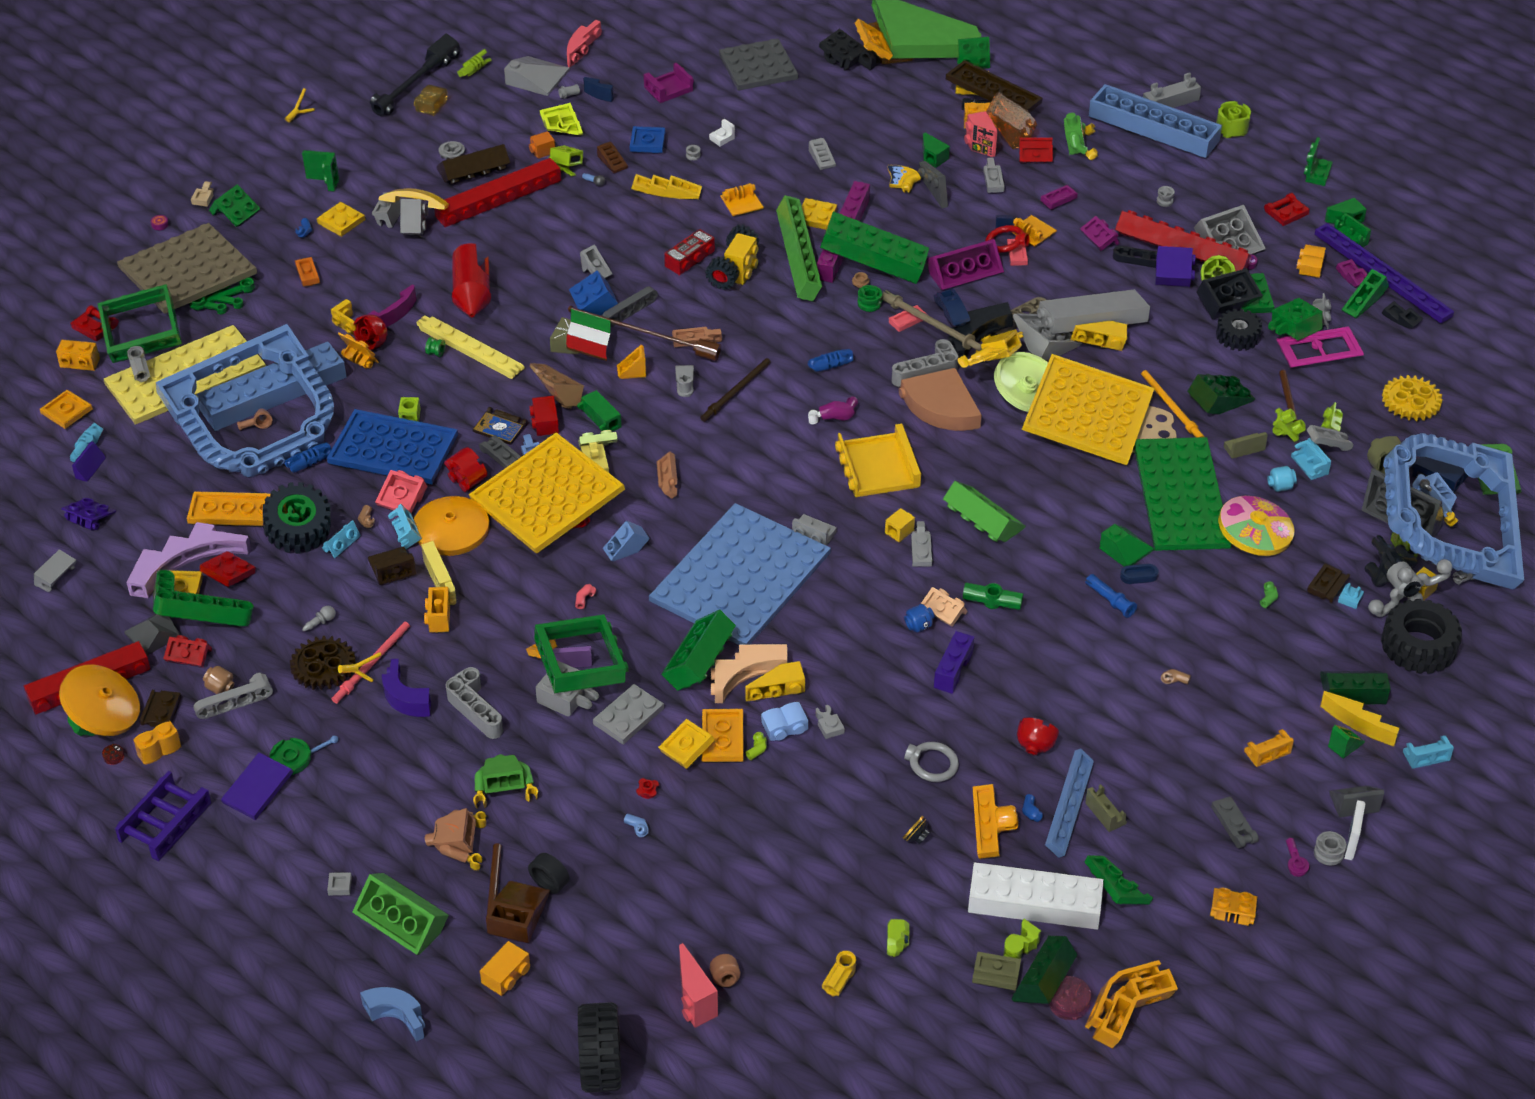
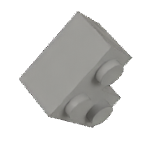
[400,199,429,235]

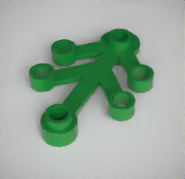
[189,278,255,315]

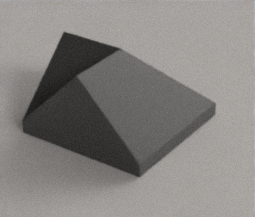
[124,614,179,656]

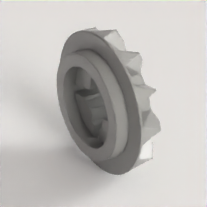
[439,141,465,160]

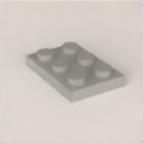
[593,684,664,745]

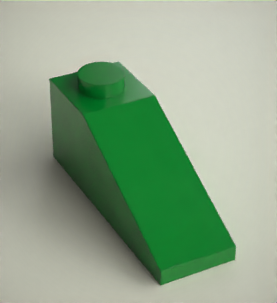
[1341,269,1389,319]

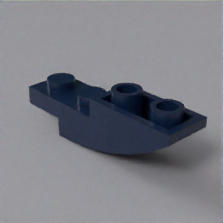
[933,288,970,326]

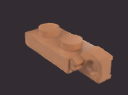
[672,327,722,347]
[657,452,677,499]

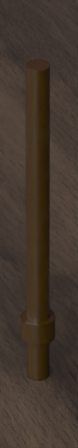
[700,358,771,422]

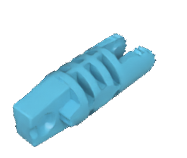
[70,423,103,462]

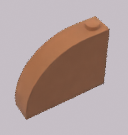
[899,368,981,431]

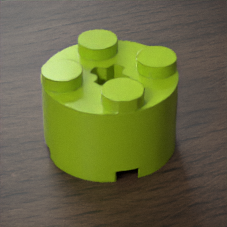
[1216,101,1251,138]

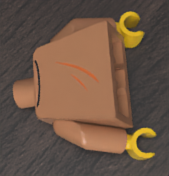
[425,808,486,870]

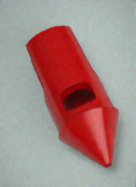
[452,243,491,317]

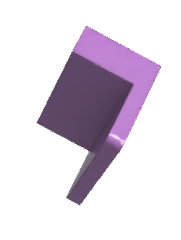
[552,646,592,667]

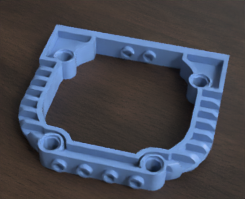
[156,324,334,477]
[1383,433,1524,590]

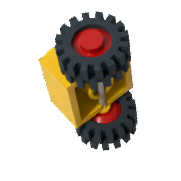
[705,224,759,290]

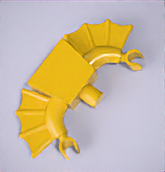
[958,329,1023,368]

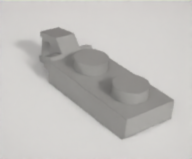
[983,158,1004,193]
[911,521,932,567]

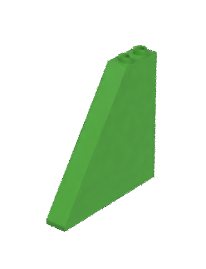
[871,0,981,58]

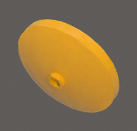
[414,496,489,556]
[59,665,140,736]

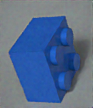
[569,270,618,316]

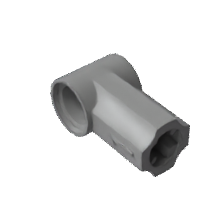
[127,346,150,382]

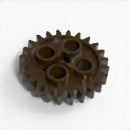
[290,635,356,690]

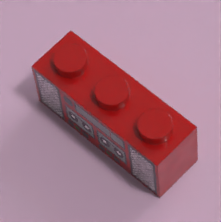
[664,229,715,275]

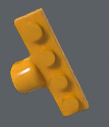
[973,784,1018,859]

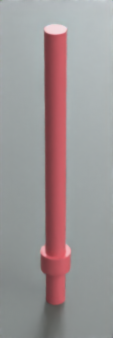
[331,622,410,704]

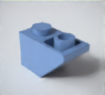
[603,521,650,561]

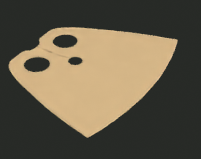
[1132,406,1176,453]

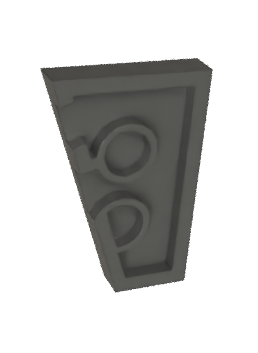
[918,161,948,208]

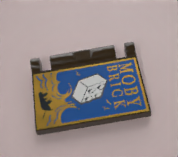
[473,407,528,445]

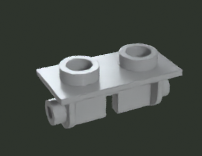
[1313,293,1331,329]

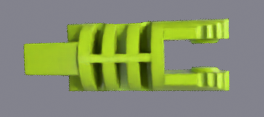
[457,49,492,77]

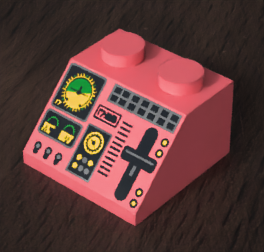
[964,111,997,157]

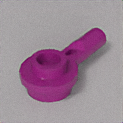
[1286,838,1309,877]

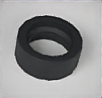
[528,853,570,894]

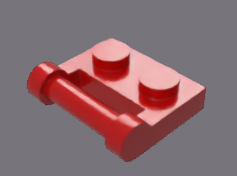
[1264,193,1310,226]
[71,305,119,342]

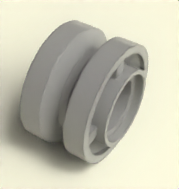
[1314,831,1346,866]

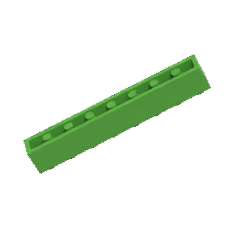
[776,195,822,301]

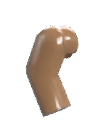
[358,505,375,528]
[1161,669,1191,685]

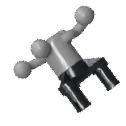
[1364,535,1452,617]

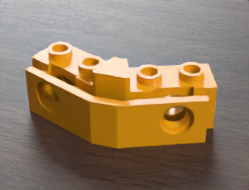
[1085,960,1178,1048]

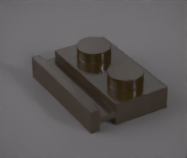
[1307,563,1350,603]
[140,689,182,727]

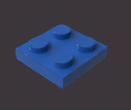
[630,126,666,153]

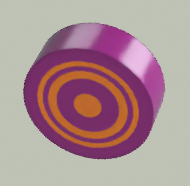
[151,215,169,230]

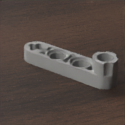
[194,673,273,719]

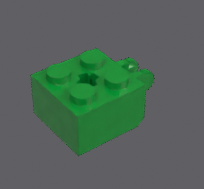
[1268,298,1323,341]

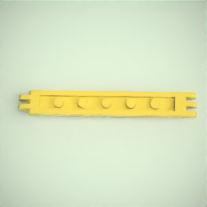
[416,316,524,379]

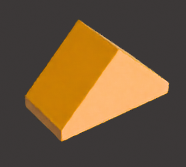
[617,345,646,379]

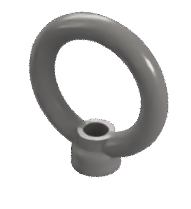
[904,742,959,782]

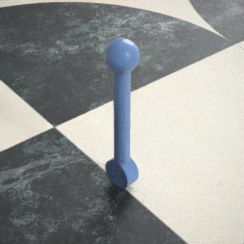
[310,735,338,754]

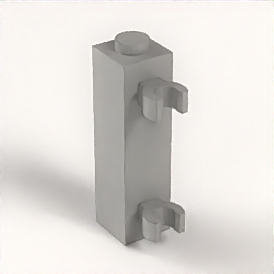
[1143,73,1201,108]

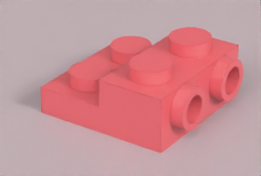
[375,470,428,514]

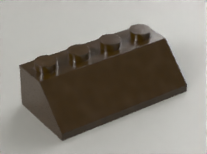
[436,144,510,184]

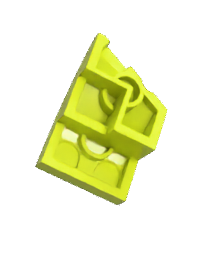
[540,103,583,135]

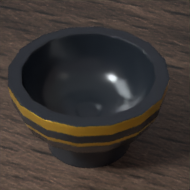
[903,815,930,844]

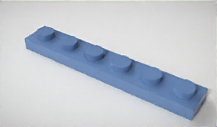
[1045,749,1094,858]

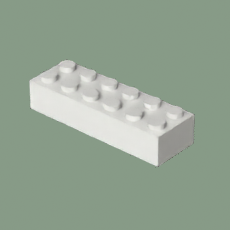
[968,862,1103,930]

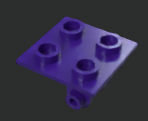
[61,498,116,531]

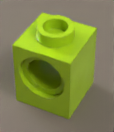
[398,397,421,422]

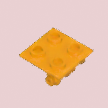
[720,183,764,216]
[1011,215,1057,247]
[338,332,379,369]
[1210,888,1257,926]

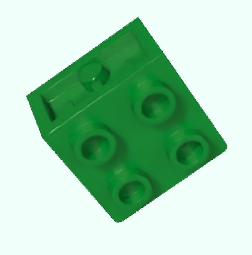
[1304,137,1333,186]
[302,150,339,191]
[209,184,260,227]

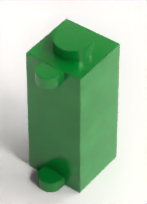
[577,390,621,432]

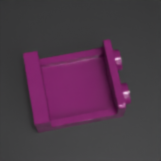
[644,63,694,103]

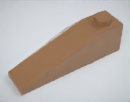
[530,363,584,408]

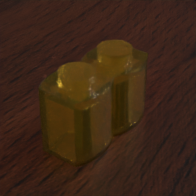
[414,85,448,115]

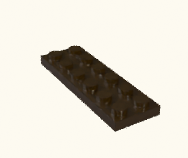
[945,60,1043,117]

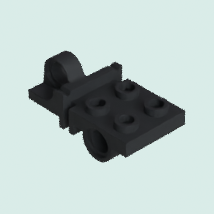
[819,28,880,71]

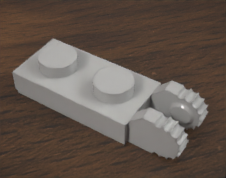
[1307,425,1353,451]

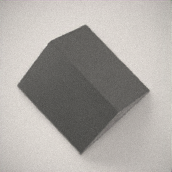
[1329,785,1384,818]

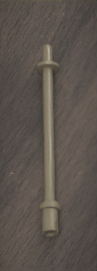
[882,290,982,351]

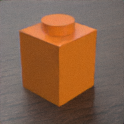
[529,131,555,159]

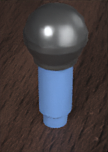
[582,173,605,187]

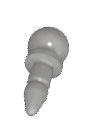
[302,606,336,631]

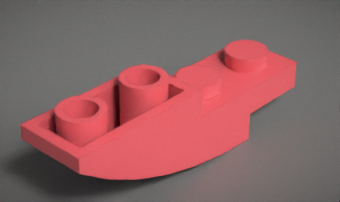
[567,20,602,67]

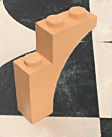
[711,644,787,703]

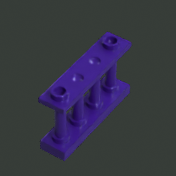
[115,771,211,861]

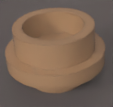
[852,272,869,288]

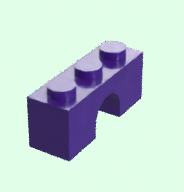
[934,631,974,694]

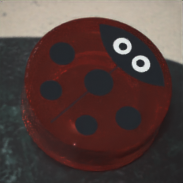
[102,744,124,765]

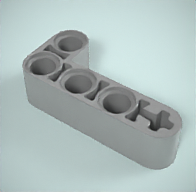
[892,339,958,387]
[446,667,503,739]

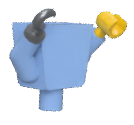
[1412,472,1458,527]

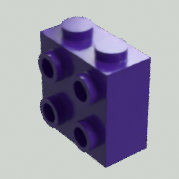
[1155,246,1196,287]

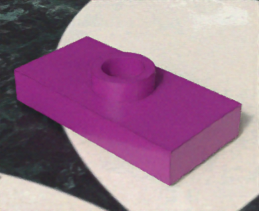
[1041,185,1078,209]

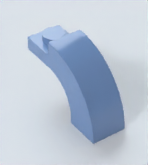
[360,987,425,1042]

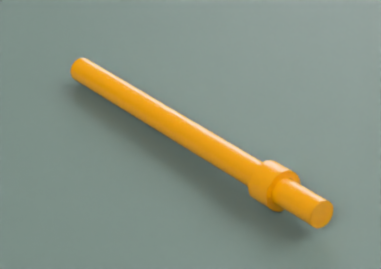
[1141,370,1205,438]

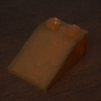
[986,92,1038,149]

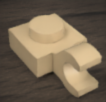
[191,181,214,207]

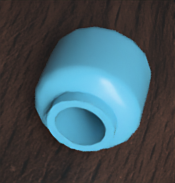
[1267,466,1297,492]

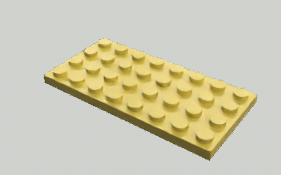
[103,325,266,425]

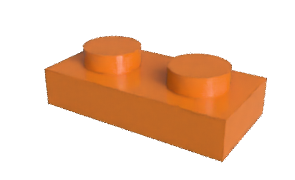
[295,257,320,287]

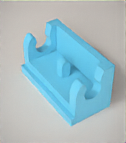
[1291,438,1331,480]
[388,504,422,549]
[1403,735,1454,769]

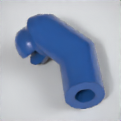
[295,218,312,238]
[1022,794,1043,822]

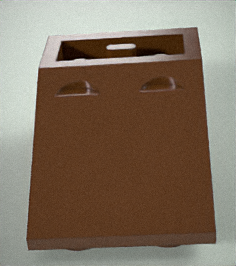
[486,881,550,943]

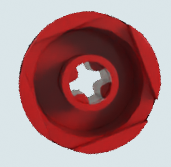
[444,447,487,492]

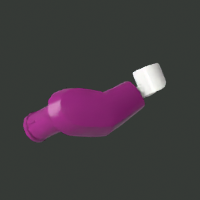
[808,396,858,424]

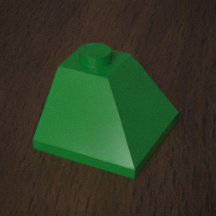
[1099,524,1154,567]

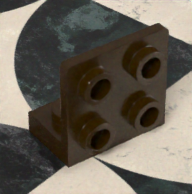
[368,547,416,585]

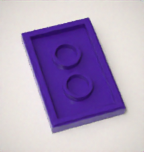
[221,753,293,820]

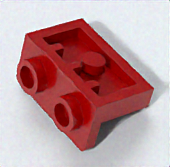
[163,635,212,668]

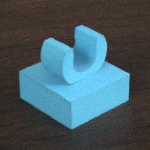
[1338,583,1364,609]

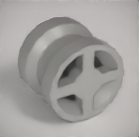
[1157,186,1175,207]

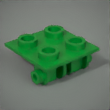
[957,36,990,69]

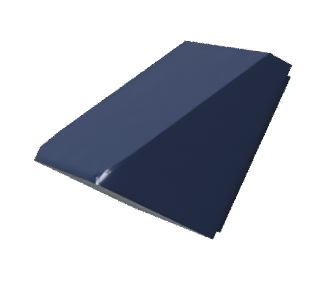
[996,215,1013,228]

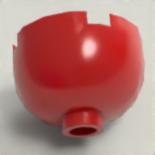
[353,314,387,350]
[1017,718,1059,755]

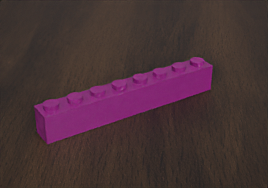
[816,181,870,283]

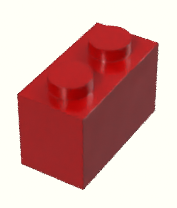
[529,396,559,436]

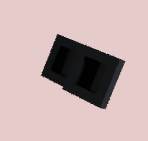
[1382,301,1423,329]

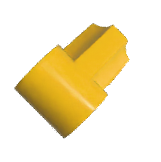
[822,951,856,997]

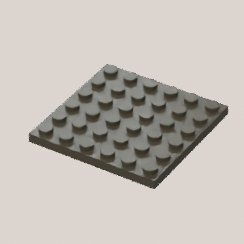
[117,223,257,314]

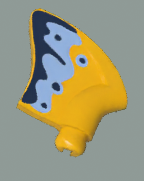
[887,165,921,193]

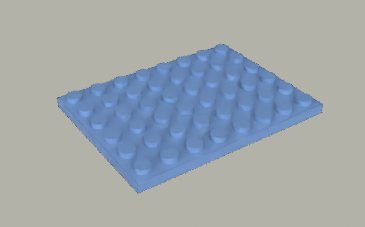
[649,503,831,645]

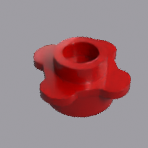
[636,778,659,799]

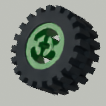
[262,482,331,554]

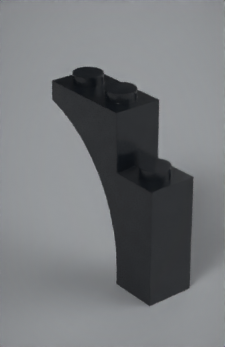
[948,302,1013,358]

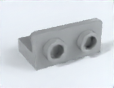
[792,514,837,546]

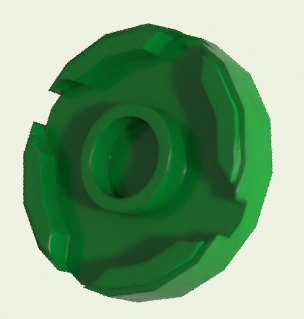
[269,738,311,775]

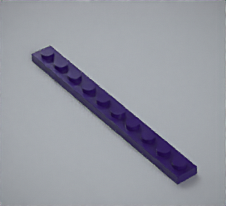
[1314,223,1454,324]

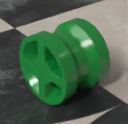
[425,337,445,357]

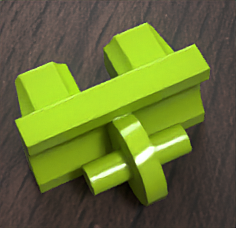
[1272,408,1306,442]

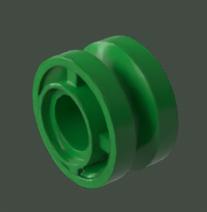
[857,285,882,312]

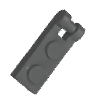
[479,435,521,468]
[1211,796,1259,848]

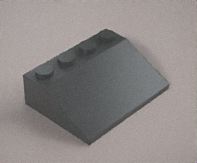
[1362,468,1443,537]

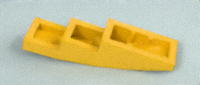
[631,174,702,199]
[1320,691,1399,747]

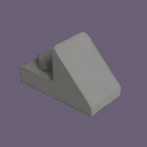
[580,244,612,278]

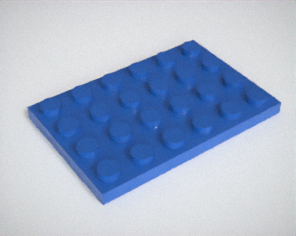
[327,409,458,484]

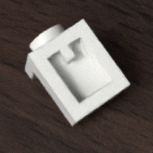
[709,119,735,146]

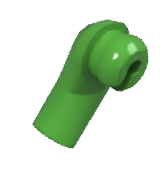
[1260,581,1278,608]

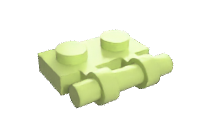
[578,430,617,447]

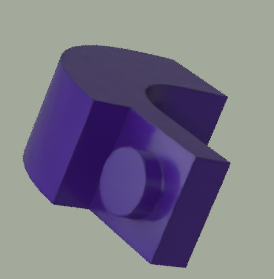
[382,659,431,717]

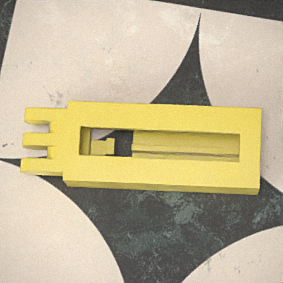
[421,541,457,605]

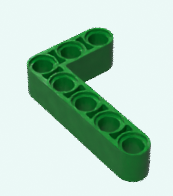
[153,570,254,626]

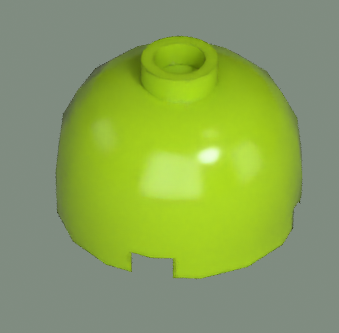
[1200,255,1235,281]

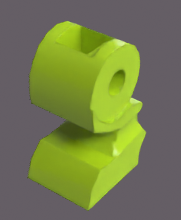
[1003,919,1041,959]

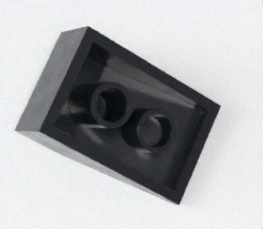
[1196,268,1263,320]

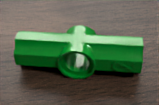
[962,583,1024,610]

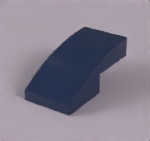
[583,77,614,102]

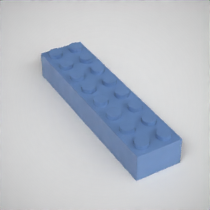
[1089,84,1222,158]
[196,342,347,431]

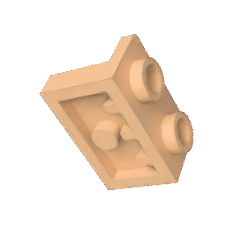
[921,587,968,627]

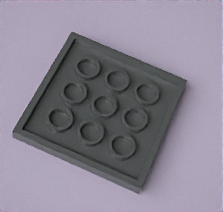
[719,39,798,91]

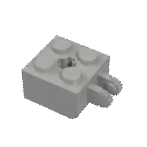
[536,660,599,716]

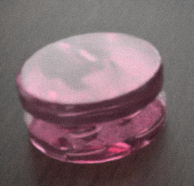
[1049,976,1091,1020]

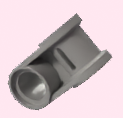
[675,365,694,397]

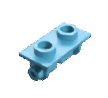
[322,520,361,558]

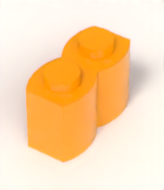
[1296,244,1326,278]
[133,721,181,764]

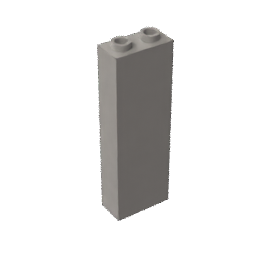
[1037,289,1150,334]

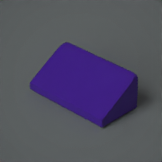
[72,441,106,482]

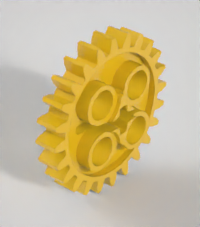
[1382,375,1443,421]

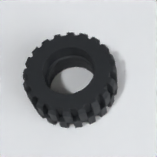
[1381,599,1462,674]
[578,1002,621,1093]

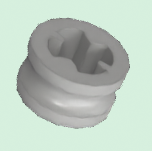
[686,145,701,160]

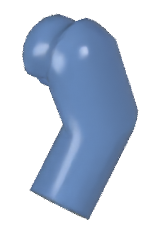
[624,813,649,837]

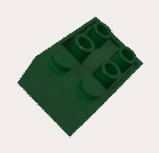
[1187,374,1255,414]

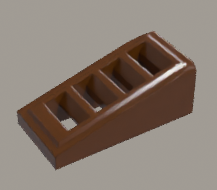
[597,142,628,173]

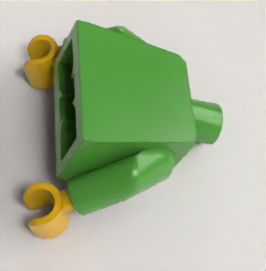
[1064,113,1098,160]
[473,754,538,808]

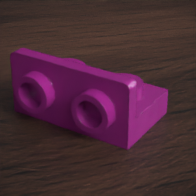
[1080,216,1119,251]

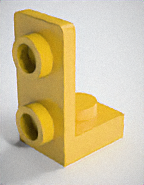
[331,299,357,336]

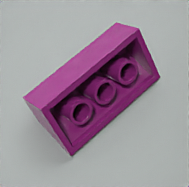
[926,239,1004,290]

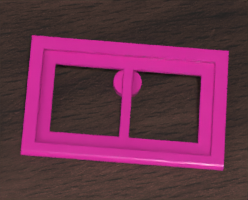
[1277,326,1364,368]

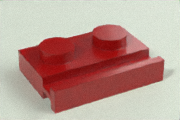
[1019,138,1053,162]

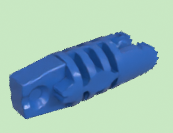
[808,349,853,372]
[284,442,331,473]

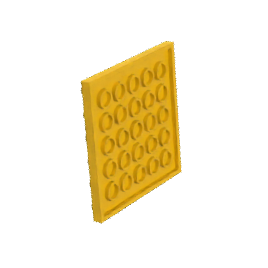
[1022,354,1155,465]
[469,433,625,554]

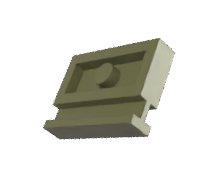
[972,952,1021,990]

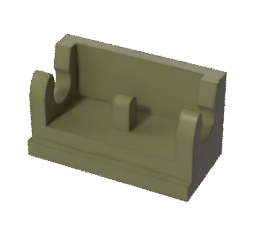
[1085,784,1127,832]

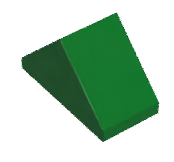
[1328,725,1365,759]

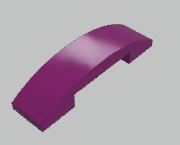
[367,284,416,327]

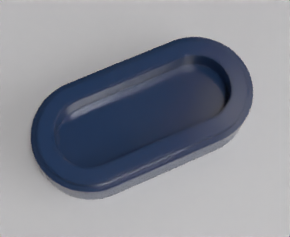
[1120,564,1159,584]

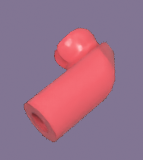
[575,584,596,609]

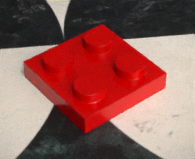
[200,551,256,587]

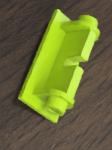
[1321,402,1343,432]

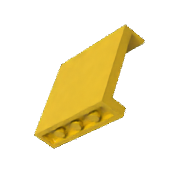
[835,424,921,497]

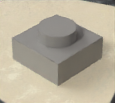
[327,873,352,896]

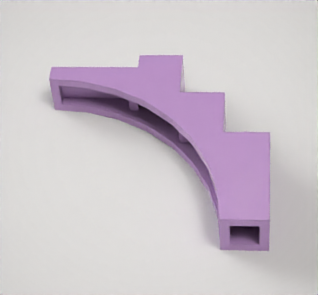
[127,522,251,598]

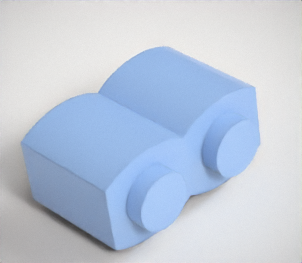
[761,702,808,741]

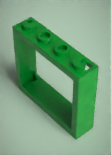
[97,284,182,363]
[534,614,628,694]

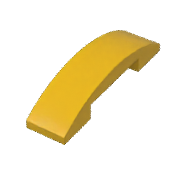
[379,188,449,210]

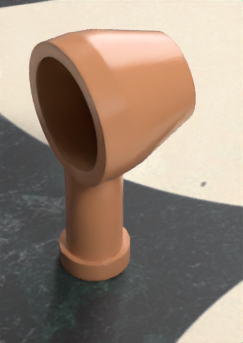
[237,408,272,431]

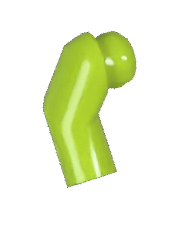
[745,732,767,760]

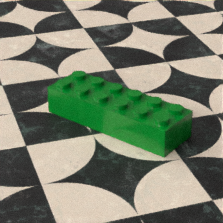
[820,211,929,284]

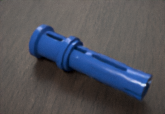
[1085,574,1137,618]

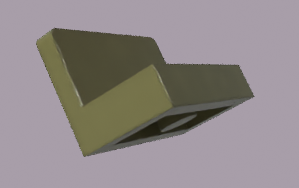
[1224,432,1268,459]

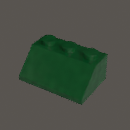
[1320,671,1391,704]
[1011,935,1077,1004]

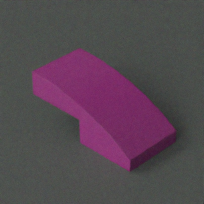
[1336,259,1367,287]

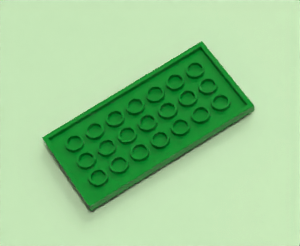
[1134,437,1231,551]

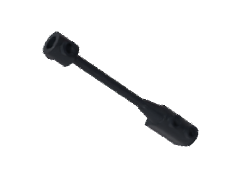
[370,33,461,116]

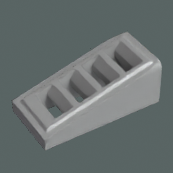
[809,138,836,170]

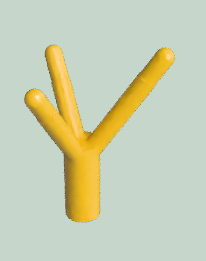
[285,88,315,122]
[338,652,381,682]

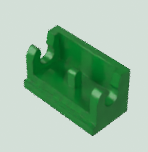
[1334,213,1371,247]

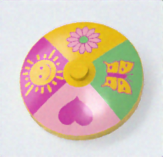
[1218,496,1294,556]

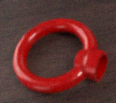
[985,225,1030,253]

